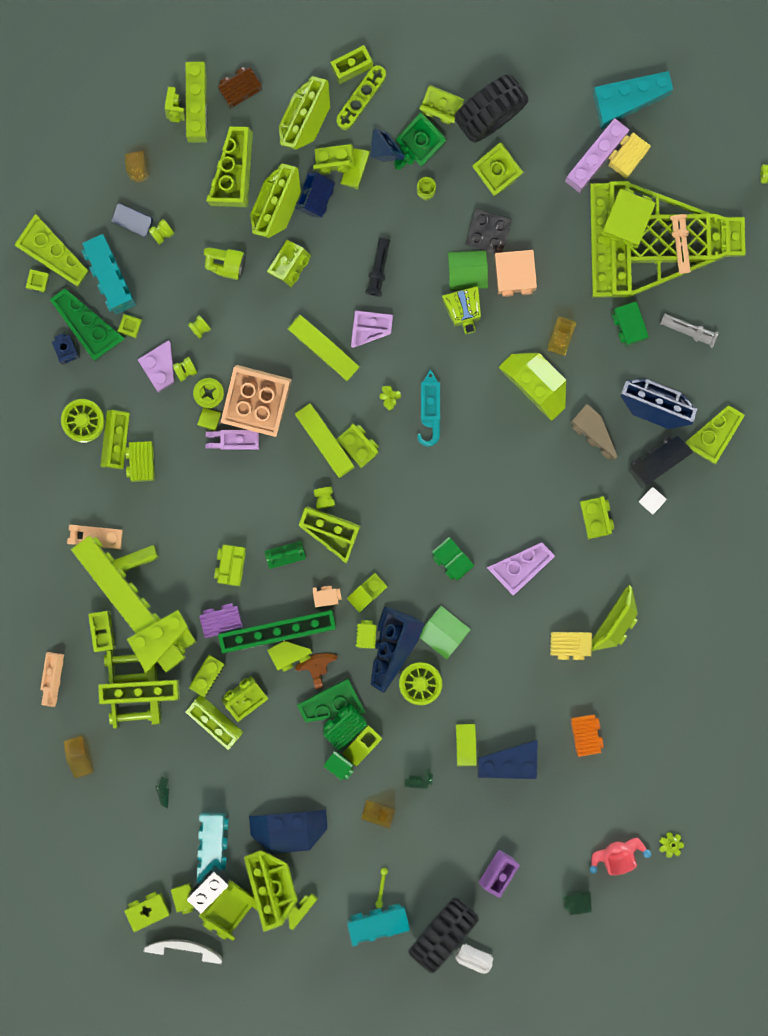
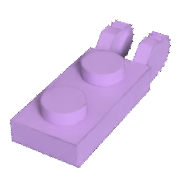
[206,430,259,450]

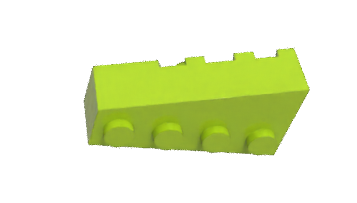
[206,126,253,207]

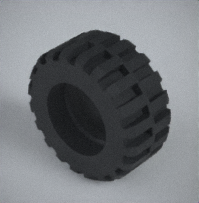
[455,74,529,143]
[408,897,479,973]

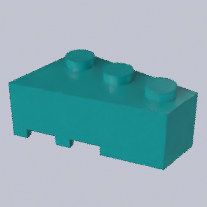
[347,904,410,947]

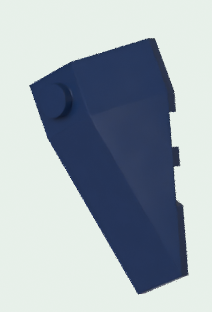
[370,607,424,693]

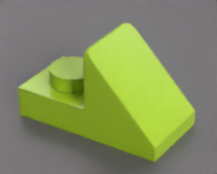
[347,573,388,613]
[288,893,317,931]

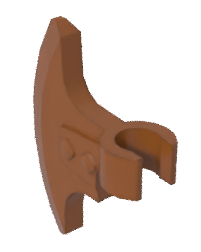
[295,653,338,690]

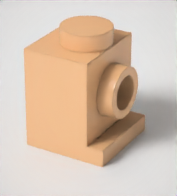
[313,586,342,608]

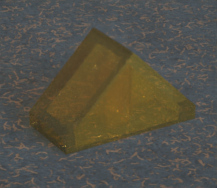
[64,736,94,779]
[361,800,395,829]

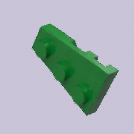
[296,678,366,723]

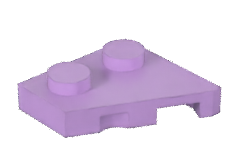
[351,311,393,348]
[138,340,174,393]

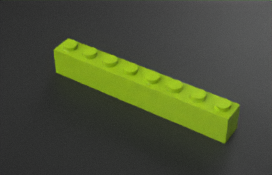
[71,535,186,672]

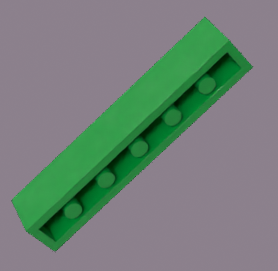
[218,610,336,654]

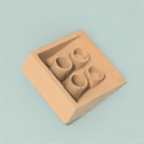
[221,365,292,437]

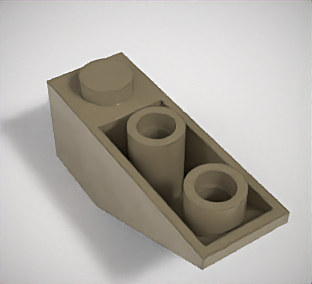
[570,404,618,460]

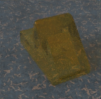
[547,316,577,356]

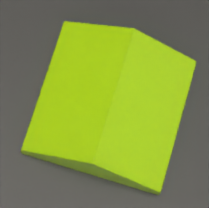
[472,142,524,196]

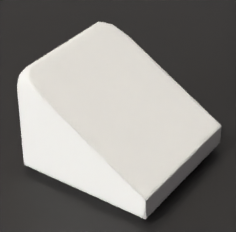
[639,487,667,515]

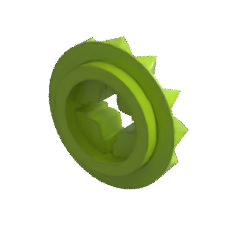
[193,378,224,409]

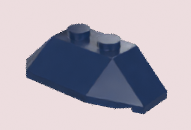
[620,379,697,429]
[249,809,328,854]

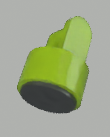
[203,248,246,280]

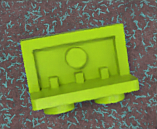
[419,85,465,124]

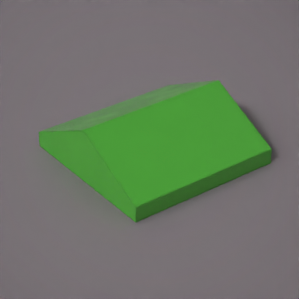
[420,606,471,660]

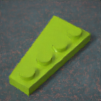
[14,214,89,287]

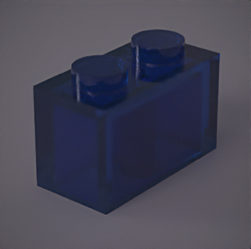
[295,173,336,218]

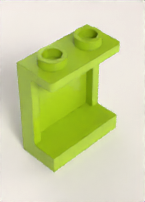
[601,188,656,249]
[199,880,258,941]

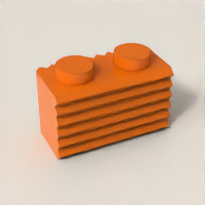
[570,714,604,757]

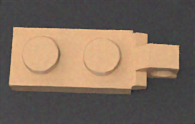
[40,652,64,707]

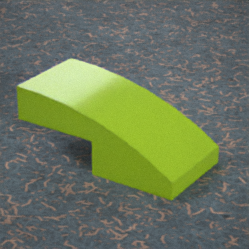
[456,724,477,766]

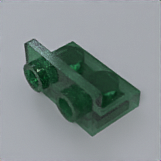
[404,769,433,789]

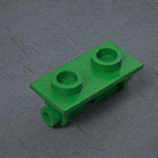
[264,541,306,570]

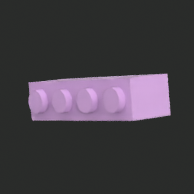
[565,118,629,193]

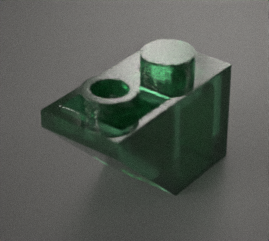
[563,890,592,915]

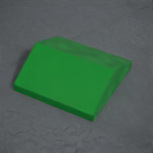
[396,112,447,167]

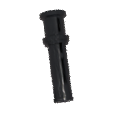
[365,238,391,297]

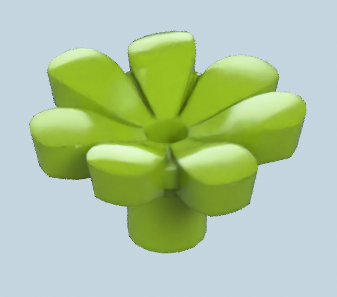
[380,386,401,410]
[659,832,684,858]

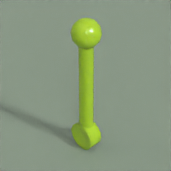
[375,868,388,908]

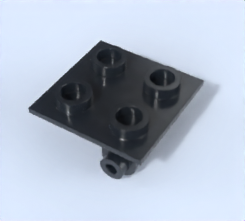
[466,208,512,253]

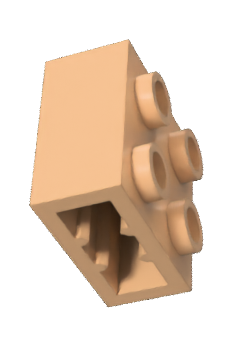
[494,250,537,297]

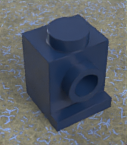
[52,333,80,365]

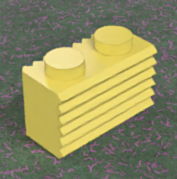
[608,133,651,179]
[550,632,592,660]

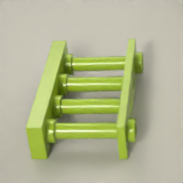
[104,651,161,728]

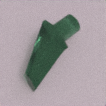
[155,777,169,808]

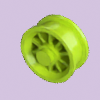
[61,399,105,443]
[399,663,442,705]

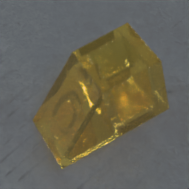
[125,151,149,182]

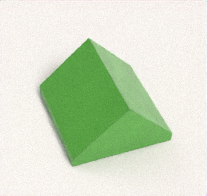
[448,250,488,291]

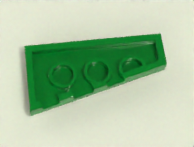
[49,289,126,362]

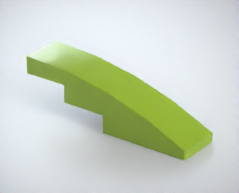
[287,315,359,381]
[295,404,355,478]

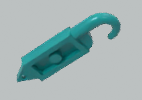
[417,370,440,447]

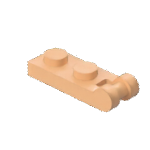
[67,525,123,549]

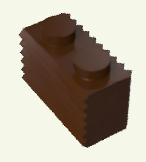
[217,67,262,109]

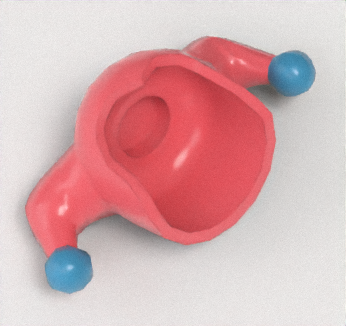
[589,838,651,876]

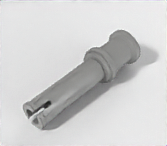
[660,313,719,348]

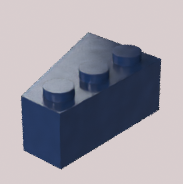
[478,740,538,779]

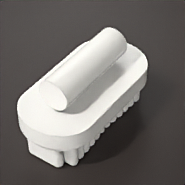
[455,944,493,974]

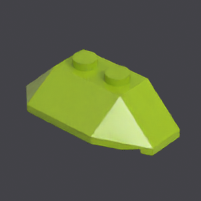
[279,76,330,150]
[250,164,301,238]
[498,353,566,422]
[591,585,638,651]
[244,850,298,932]

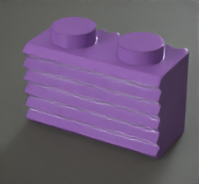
[199,603,243,638]
[479,850,520,898]

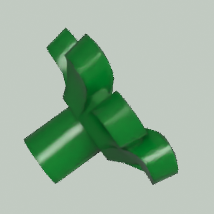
[394,146,414,170]

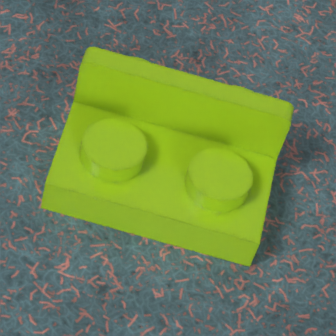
[165,87,185,123]
[313,144,355,175]
[267,240,311,287]
[336,423,379,469]
[580,496,614,539]
[221,676,268,722]

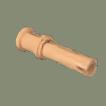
[670,214,691,274]

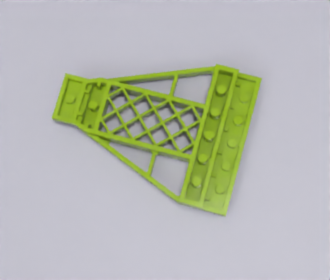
[590,181,746,298]

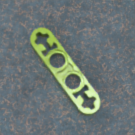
[337,66,386,130]

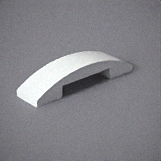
[144,939,223,964]

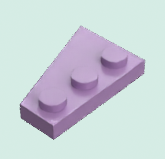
[487,543,555,596]

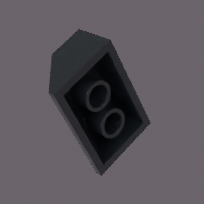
[629,435,693,489]

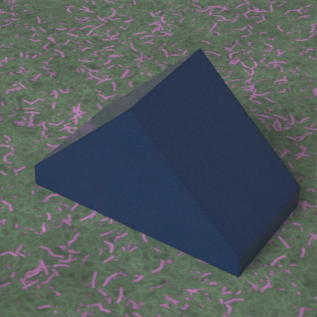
[370,128,405,162]

